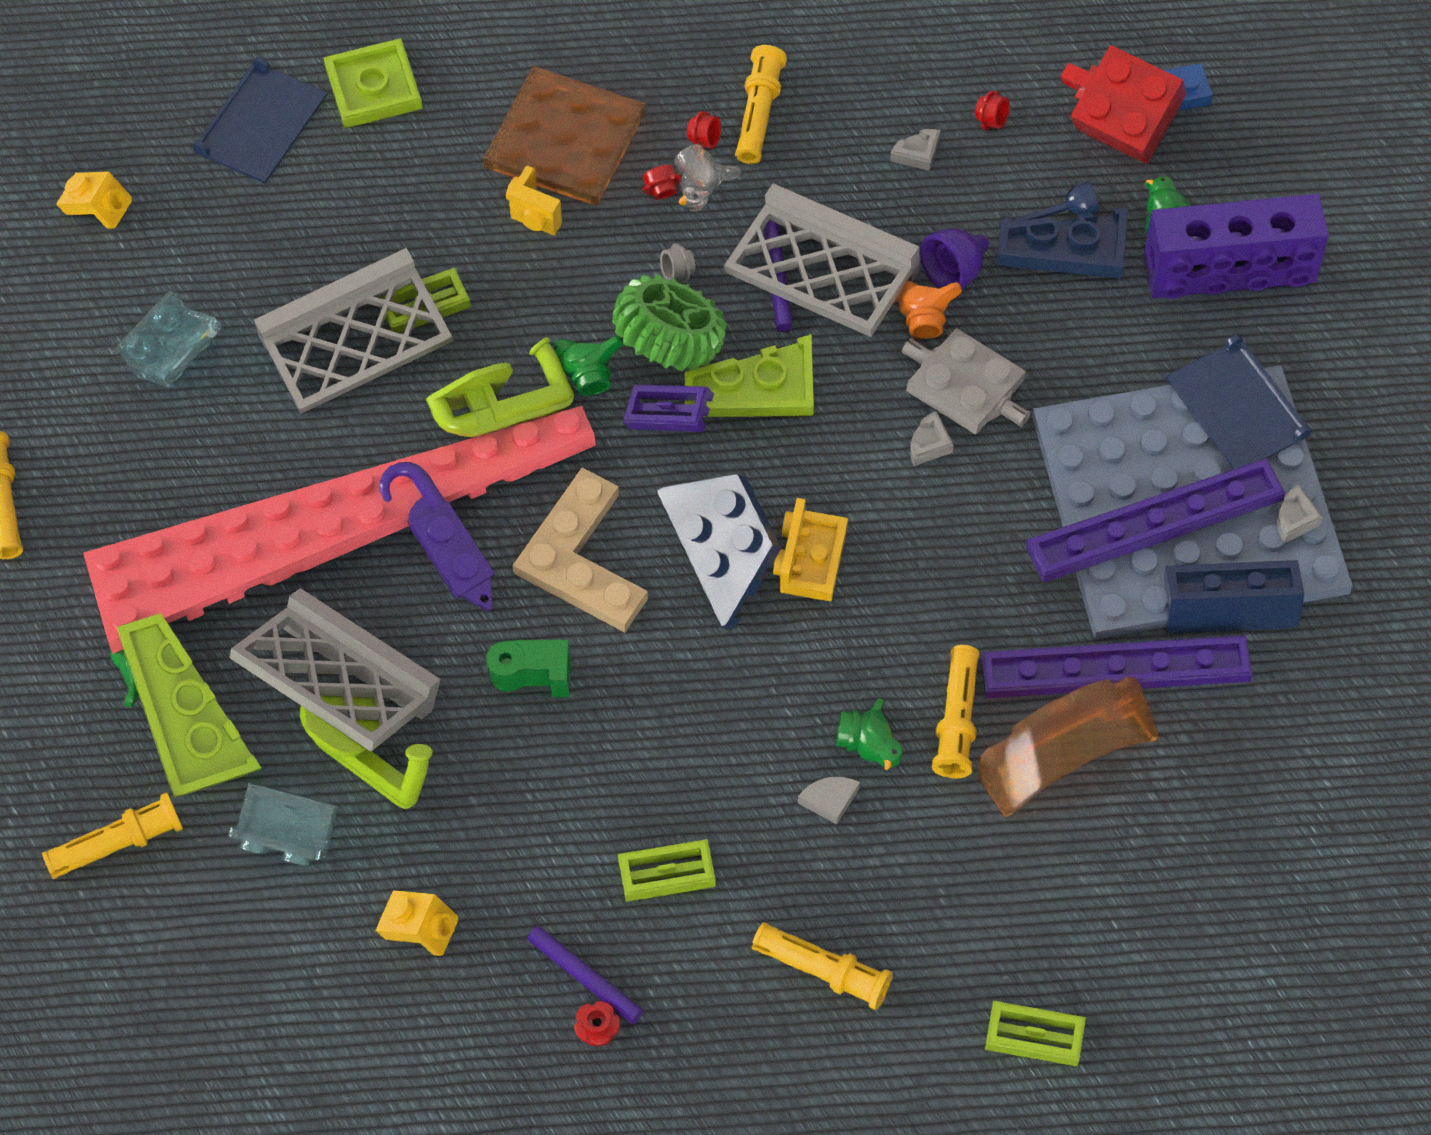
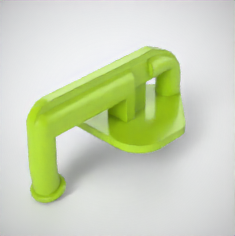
[426,337,574,437]
[299,696,433,809]

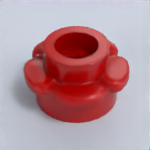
[975,91,1010,130]
[687,111,721,151]
[642,165,682,200]
[574,1001,620,1046]

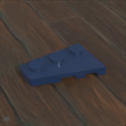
[997,207,1128,279]

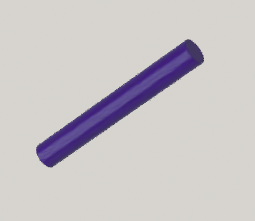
[763,219,793,332]
[527,926,644,1025]

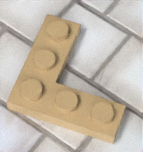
[513,468,648,633]

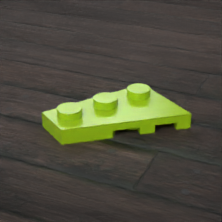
[685,334,814,417]

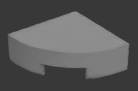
[890,129,941,171]
[910,411,954,466]
[1277,485,1323,544]
[798,777,860,824]

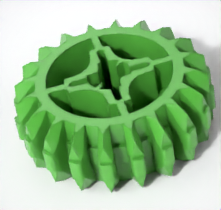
[612,275,727,371]

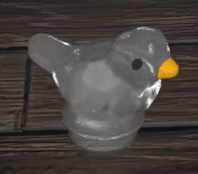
[674,144,741,212]

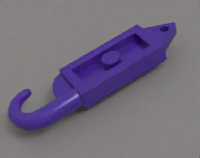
[380,462,495,612]

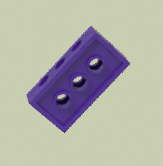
[1143,194,1329,299]

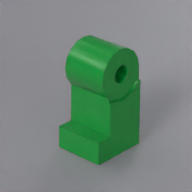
[486,640,571,697]

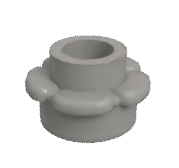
[660,243,695,284]

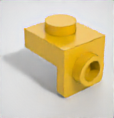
[506,165,562,236]
[56,172,132,229]
[375,891,458,956]

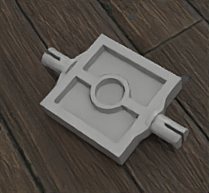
[902,328,1031,435]

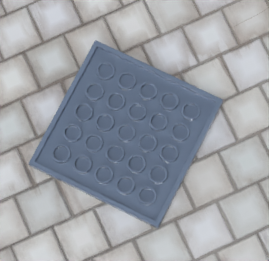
[1032,365,1353,640]

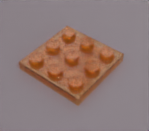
[483,66,645,206]

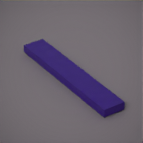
[1026,458,1285,583]
[981,635,1252,699]

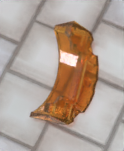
[978,677,1160,817]

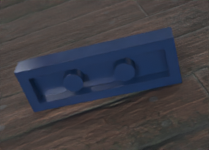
[1164,560,1305,633]

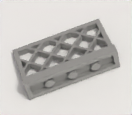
[724,184,920,337]
[254,248,453,414]
[229,588,441,752]

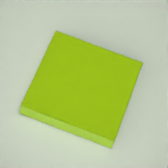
[323,38,423,129]

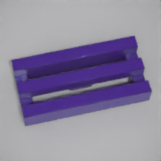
[623,384,714,432]

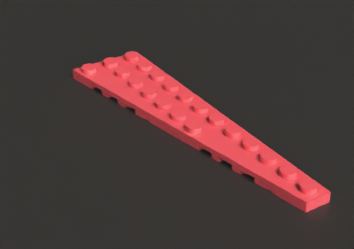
[83,406,596,654]

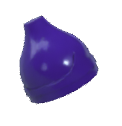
[920,228,989,290]

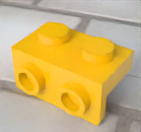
[773,498,848,602]

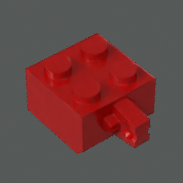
[1060,45,1187,165]

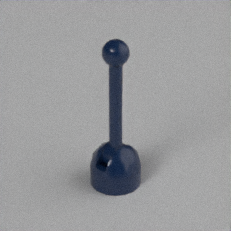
[999,181,1099,229]

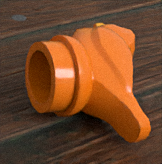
[894,281,962,339]

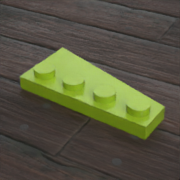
[117,613,261,799]

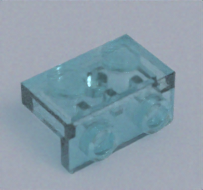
[117,291,222,387]
[228,783,339,866]

